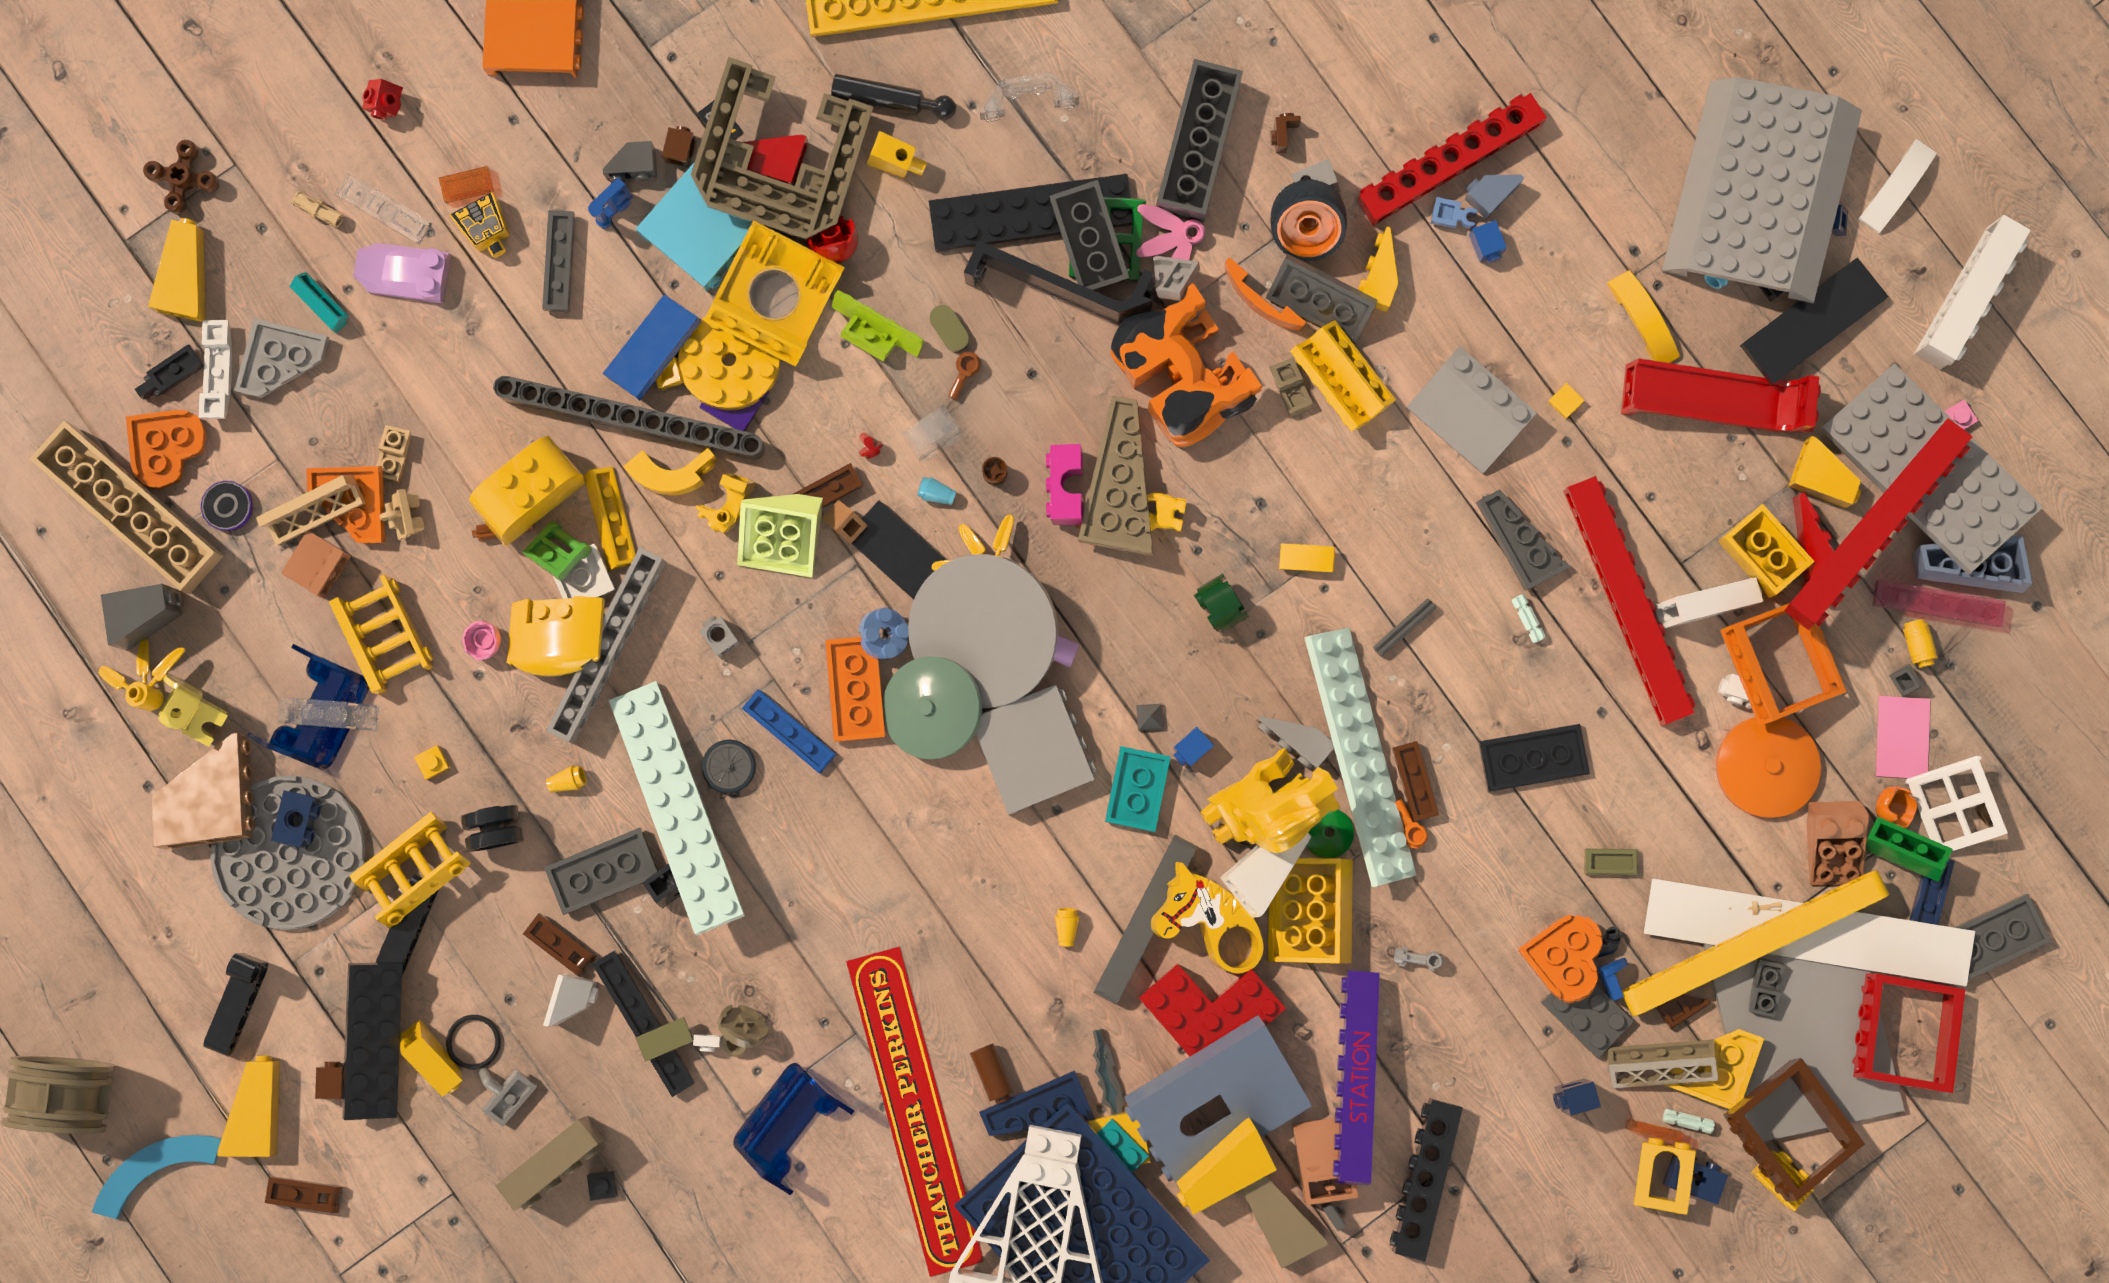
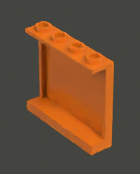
[482,0,584,78]

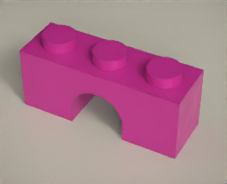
[1046,444,1084,525]

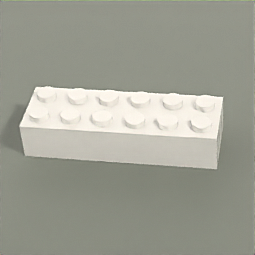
[1913,215,2030,370]

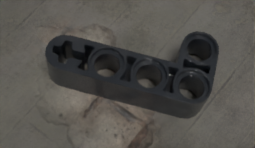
[203,953,269,1057]

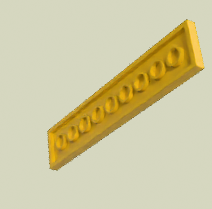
[806,0,1058,37]

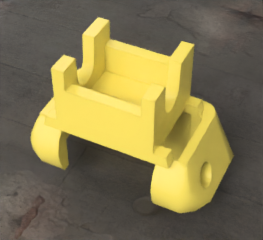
[158,674,228,747]

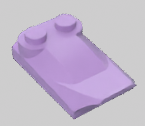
[353,243,451,304]

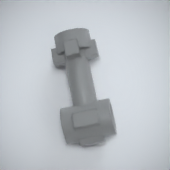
[1393,947,1444,971]

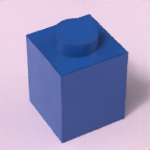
[1469,220,1507,263]
[1173,727,1214,767]

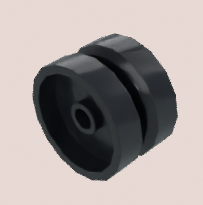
[460,805,524,852]

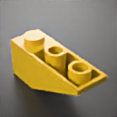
[1358,227,1398,312]

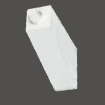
[1654,577,1763,629]
[1220,833,1311,918]

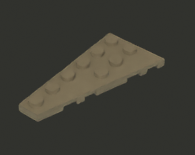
[1078,396,1153,556]

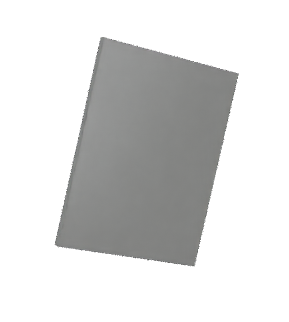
[1703,943,1905,1142]

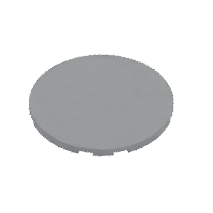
[908,554,1058,708]
[211,775,366,930]

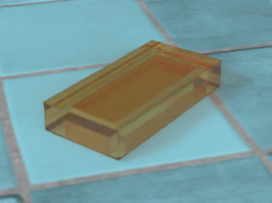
[439,166,495,204]
[1625,1119,1684,1143]

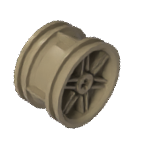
[1,1056,115,1134]

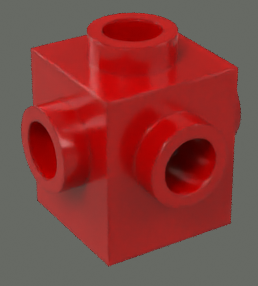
[362,79,403,120]

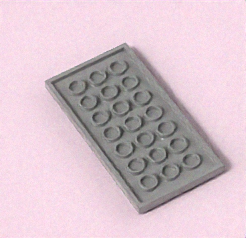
[1821,363,2043,575]

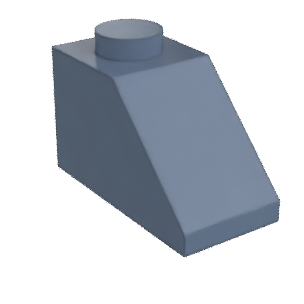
[1465,174,1524,220]

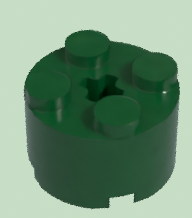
[1194,573,1249,632]

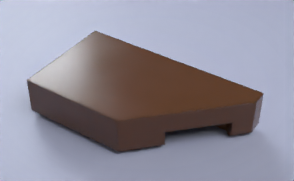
[1656,994,1711,1029]

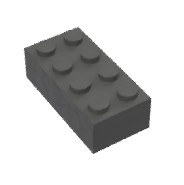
[1049,180,1129,290]

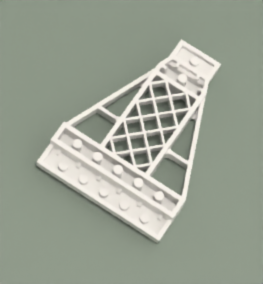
[949,1125,1103,1283]

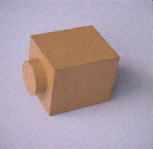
[821,500,868,544]

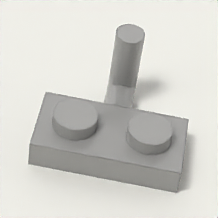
[479,1068,537,1126]

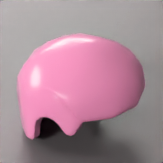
[462,620,502,661]

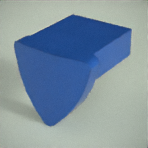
[1597,958,1628,1001]

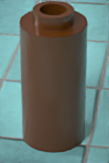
[970,1043,1013,1104]

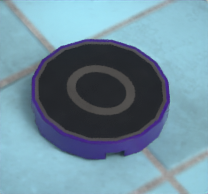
[201,481,253,531]

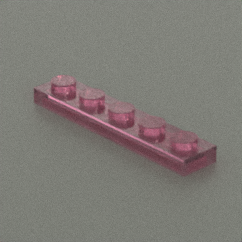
[1872,580,2006,627]

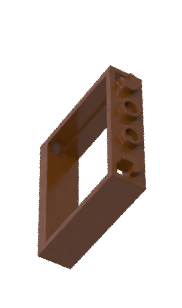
[1723,1058,1865,1202]

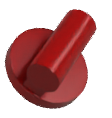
[859,432,883,459]

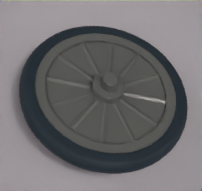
[702,739,756,794]

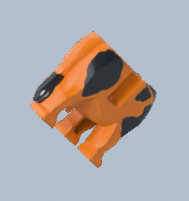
[1110,283,1262,447]

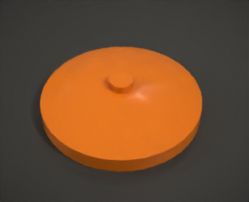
[1716,717,1821,818]

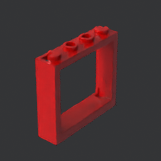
[1852,973,1966,1093]

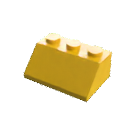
[1718,504,1815,598]

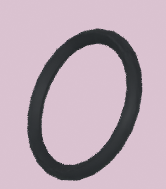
[446,1015,501,1070]

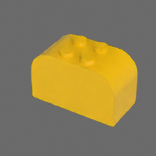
[469,436,585,547]

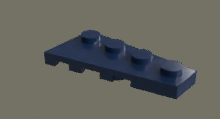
[979,1070,1095,1136]

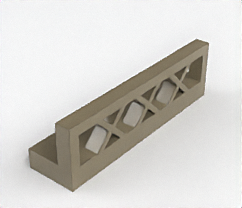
[1608,1039,1718,1088]

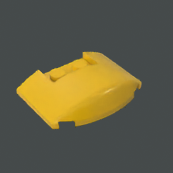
[507,596,605,676]

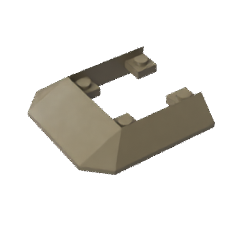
[691,57,873,240]

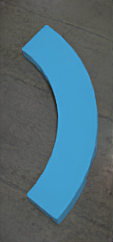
[92,1134,222,1219]

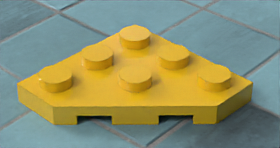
[1665,1029,1764,1109]

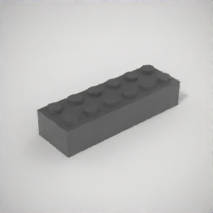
[1156,59,1243,222]

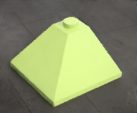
[737,494,823,577]

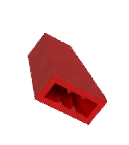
[743,134,809,186]

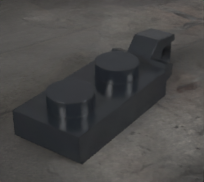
[135,344,204,400]

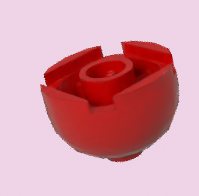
[807,215,858,264]

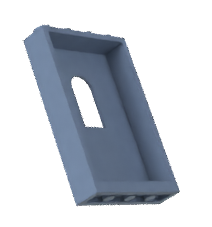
[1124,1015,1312,1188]

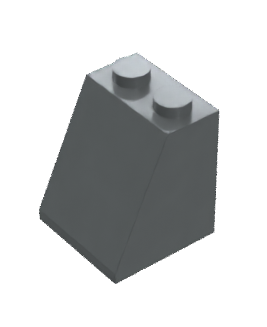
[101,584,184,650]

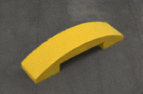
[1607,270,1680,363]

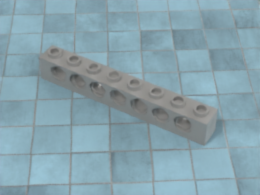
[546,547,667,744]

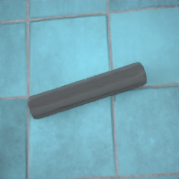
[1373,599,1436,657]

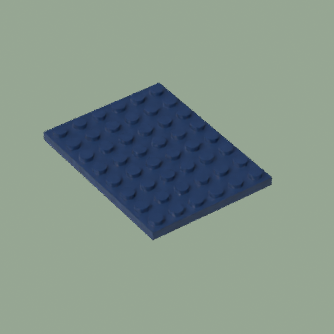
[954,1101,1211,1283]

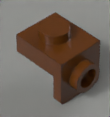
[1270,113,1301,153]

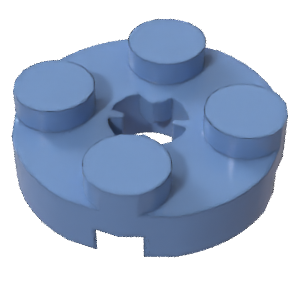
[859,607,909,659]

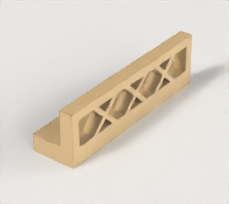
[256,475,365,545]

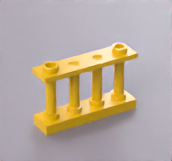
[329,575,433,695]
[350,811,471,928]

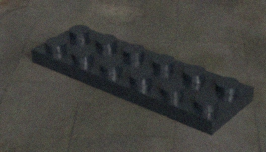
[342,962,403,1120]

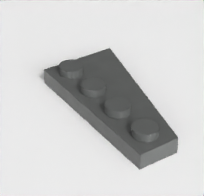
[1476,489,1570,591]

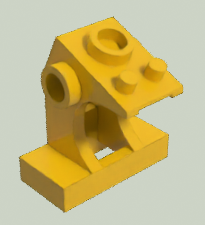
[696,473,756,533]

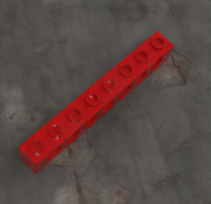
[1357,93,1547,226]

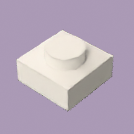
[693,1034,723,1052]

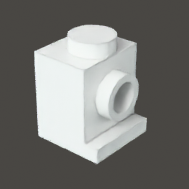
[1718,674,1752,709]

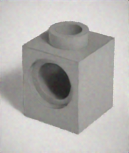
[700,616,741,658]

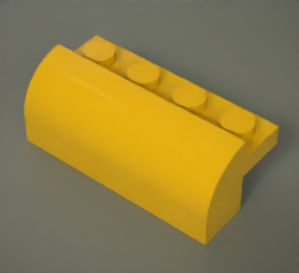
[1290,320,1396,432]

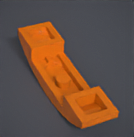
[1224,257,1306,331]

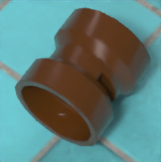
[982,457,1008,485]

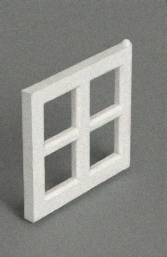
[1905,755,2008,851]

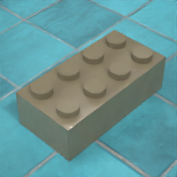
[495,1115,606,1211]

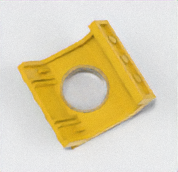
[704,220,845,367]

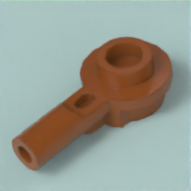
[948,352,981,401]

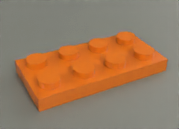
[825,637,886,742]

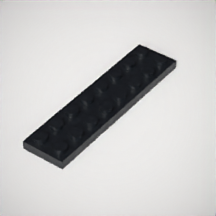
[929,174,1133,252]

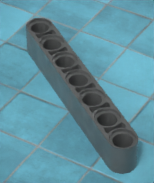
[1093,835,1198,1005]

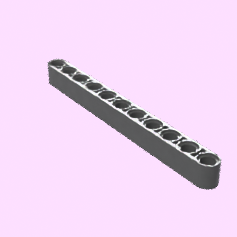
[493,376,765,460]

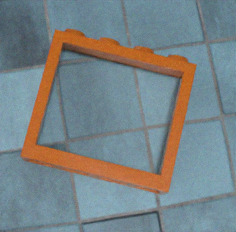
[1720,603,1847,726]

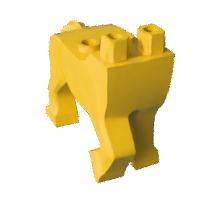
[1200,748,1340,853]

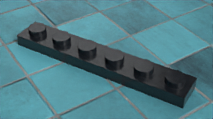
[592,950,695,1097]

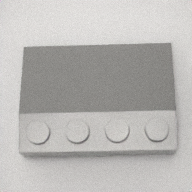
[1406,346,1537,474]

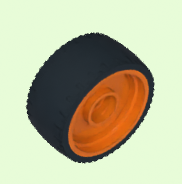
[1270,179,1347,261]

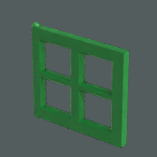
[1069,197,1146,280]

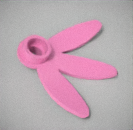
[1136,204,1205,260]

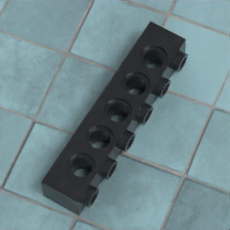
[1389,1098,1463,1262]

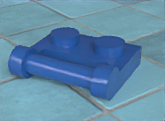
[588,178,633,229]

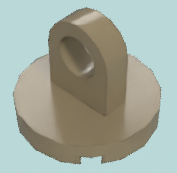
[717,1005,769,1056]

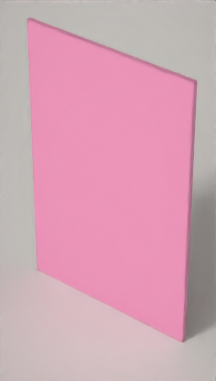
[1876,696,1930,778]

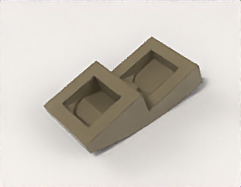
[1270,357,1313,417]

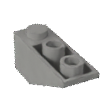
[1256,716,1334,770]

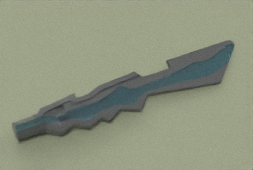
[1093,1029,1125,1115]

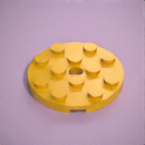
[678,317,780,411]

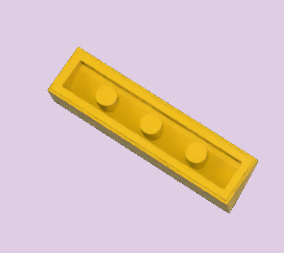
[584,466,636,571]

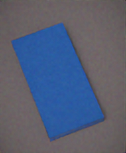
[602,295,701,401]

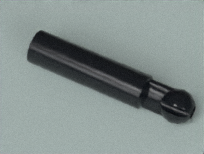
[831,74,956,120]

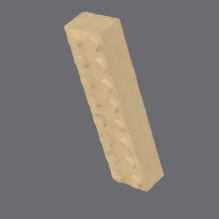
[30,421,224,594]

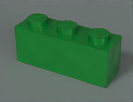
[1865,817,1953,882]

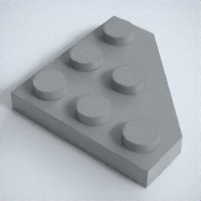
[234,318,330,398]

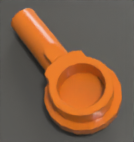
[1395,799,1428,849]

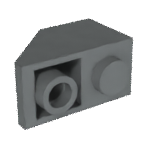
[603,141,657,182]

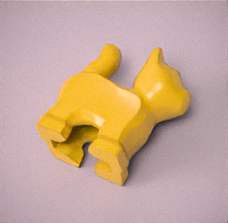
[1147,493,1187,532]

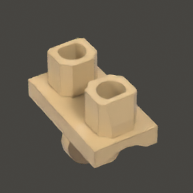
[379,489,425,540]

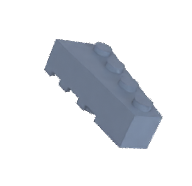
[1912,535,2033,593]

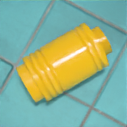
[1903,619,1938,668]

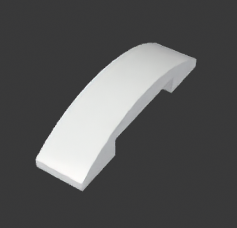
[1858,139,1937,234]
[199,320,232,419]

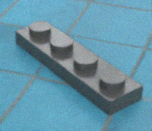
[542,210,575,312]

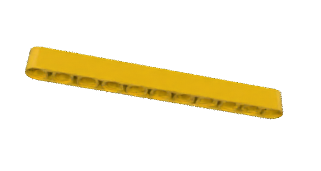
[1622,870,1889,1016]

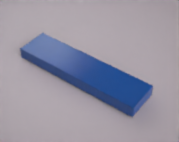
[742,689,837,774]

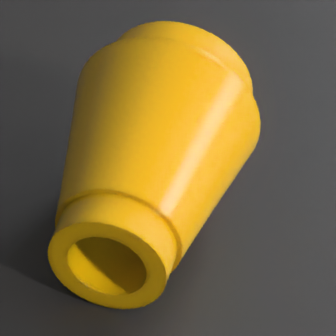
[546,765,587,793]
[1054,908,1080,947]

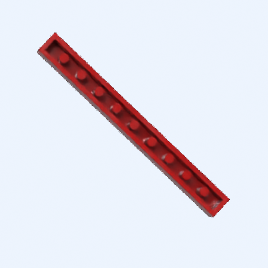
[1784,418,1973,630]
[1563,476,1695,726]

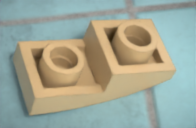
[376,425,411,484]

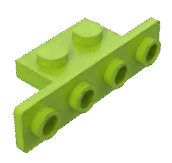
[832,290,924,362]

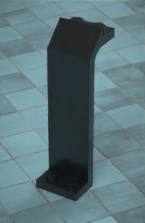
[964,240,1156,324]

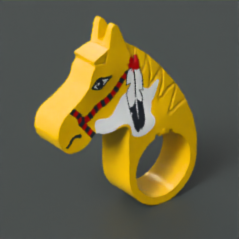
[1151,862,1263,973]

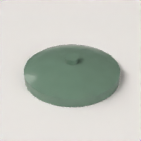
[882,656,982,759]

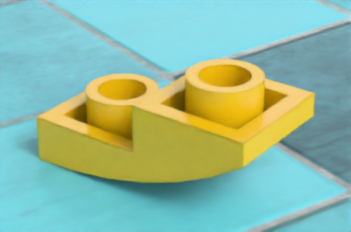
[1279,544,1336,572]

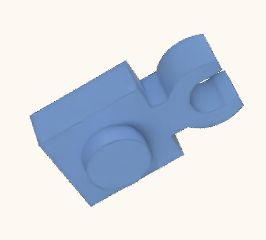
[1430,197,1478,229]

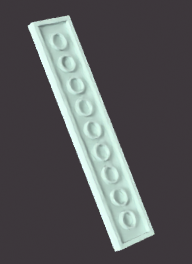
[1305,628,1417,887]
[609,681,745,935]

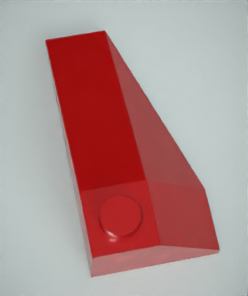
[1793,492,1834,587]

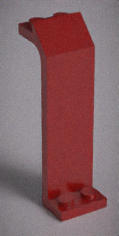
[1621,358,1821,432]

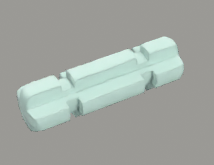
[1512,594,1546,643]
[1662,1109,1715,1134]

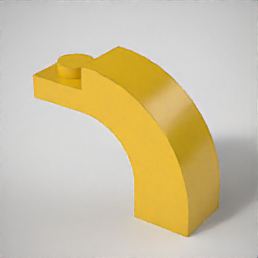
[623,448,717,496]

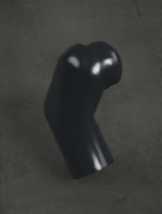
[1595,927,1622,959]

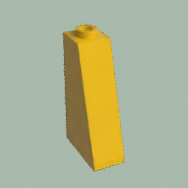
[148,218,206,323]
[217,1055,280,1157]
[1176,1118,1277,1215]

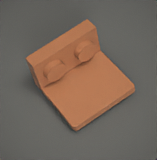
[281,531,351,599]

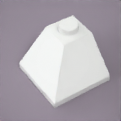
[543,973,599,1027]

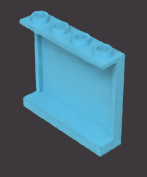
[636,163,768,292]

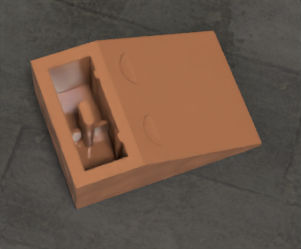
[1807,801,1869,885]
[1292,1118,1359,1205]

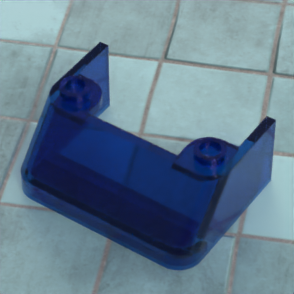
[247,644,370,770]
[733,1063,854,1196]

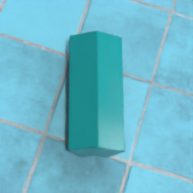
[289,272,349,333]

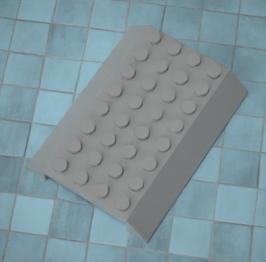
[1662,77,1862,303]

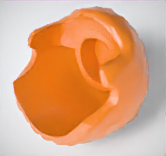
[1875,786,1917,828]

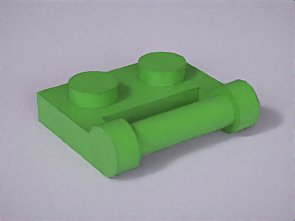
[523,521,591,581]

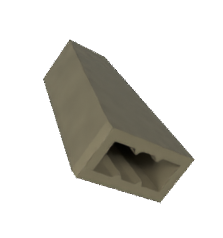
[1241,1176,1328,1268]

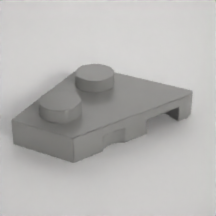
[1153,255,1200,301]

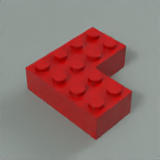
[1138,963,1286,1057]

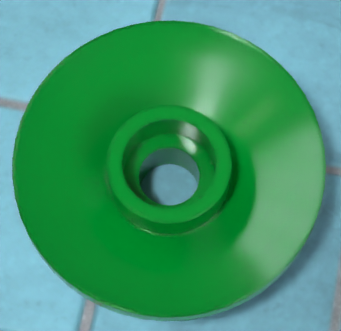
[1306,809,1354,859]

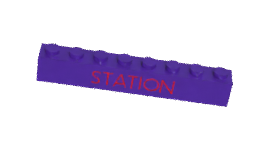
[1332,970,1380,1186]

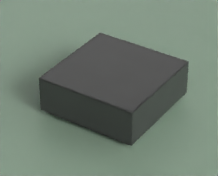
[1321,1202,1345,1231]

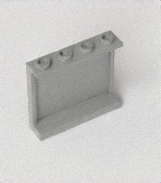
[976,684,1097,815]

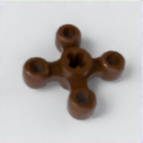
[143,140,219,214]

